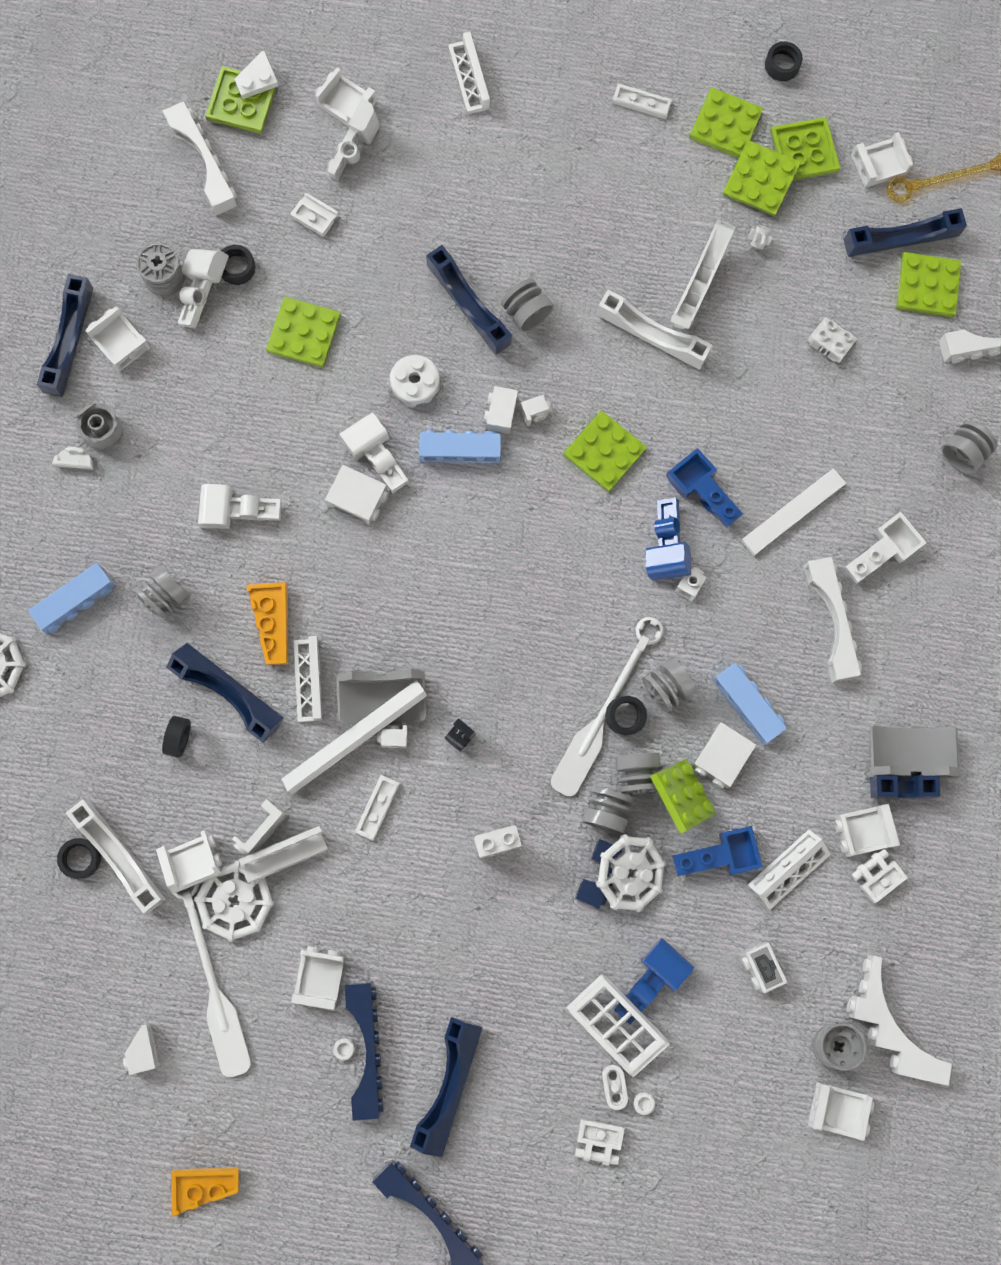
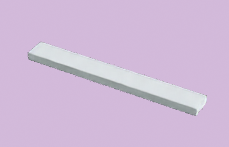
[282,680,428,795]

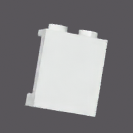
[315,68,376,126]
[851,132,913,188]
[85,307,150,372]
[325,465,389,525]
[692,722,756,789]
[232,799,288,855]
[834,804,900,857]
[474,825,522,859]
[156,830,222,894]
[291,946,345,1010]
[808,1082,874,1141]

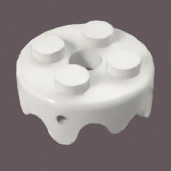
[390,355,440,408]

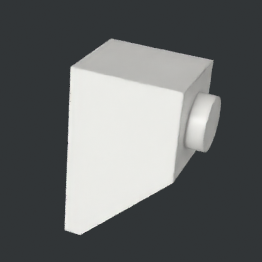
[123,1023,160,1075]

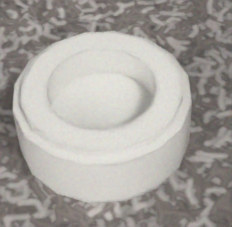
[333,1038,355,1061]
[633,1092,655,1115]

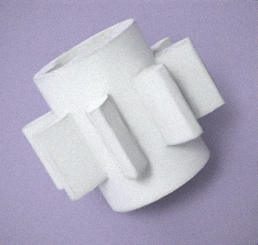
[748,225,773,249]

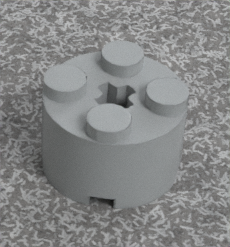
[76,403,123,450]

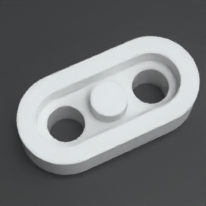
[602,1064,628,1110]

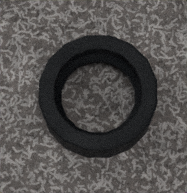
[765,41,803,81]
[221,244,256,285]
[605,696,647,735]
[162,716,191,758]
[57,838,101,879]

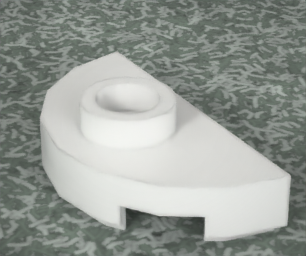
[52,447,94,470]

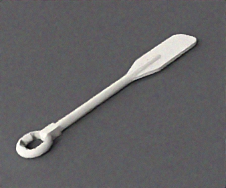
[551,617,664,797]
[172,883,251,1077]

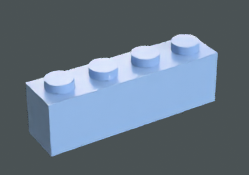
[419,430,500,463]
[27,563,115,634]
[713,663,787,745]

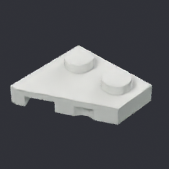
[235,51,278,99]

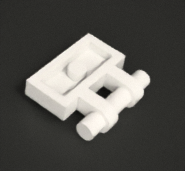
[851,849,908,903]
[574,1118,624,1166]

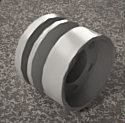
[137,243,185,296]
[501,278,554,332]
[941,421,997,475]
[133,565,190,620]
[642,657,697,713]
[615,753,661,795]
[581,786,634,834]
[812,1023,866,1071]

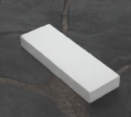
[612,83,672,119]
[355,775,400,841]

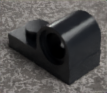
[444,718,476,752]

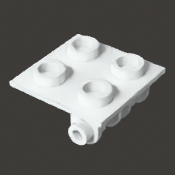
[807,317,857,363]

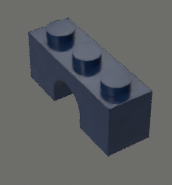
[870,775,940,799]
[574,839,622,909]

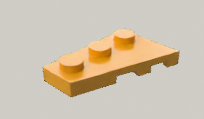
[171,1167,240,1217]

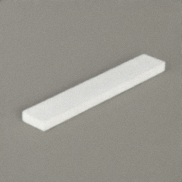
[741,468,846,556]

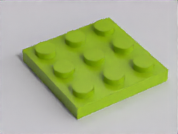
[205,66,277,134]
[689,87,763,158]
[770,117,840,181]
[723,140,801,217]
[896,252,961,317]
[266,296,341,368]
[563,410,647,493]
[650,758,716,834]

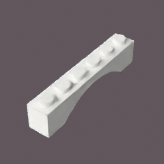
[163,101,237,216]
[597,290,713,370]
[939,330,1001,363]
[803,557,862,683]
[66,799,166,914]

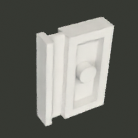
[290,193,339,237]

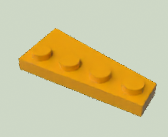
[246,582,288,666]

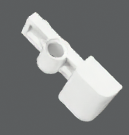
[327,98,380,181]
[178,249,229,328]
[339,413,409,494]
[198,484,282,529]
[843,512,926,584]

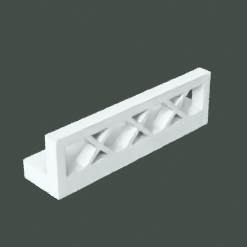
[448,32,490,115]
[293,636,323,723]
[239,826,328,884]
[748,830,831,910]

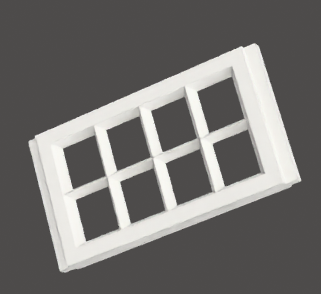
[566,974,670,1077]

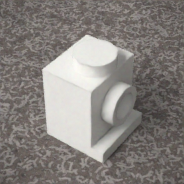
[520,395,552,427]
[675,567,706,601]
[377,725,408,748]

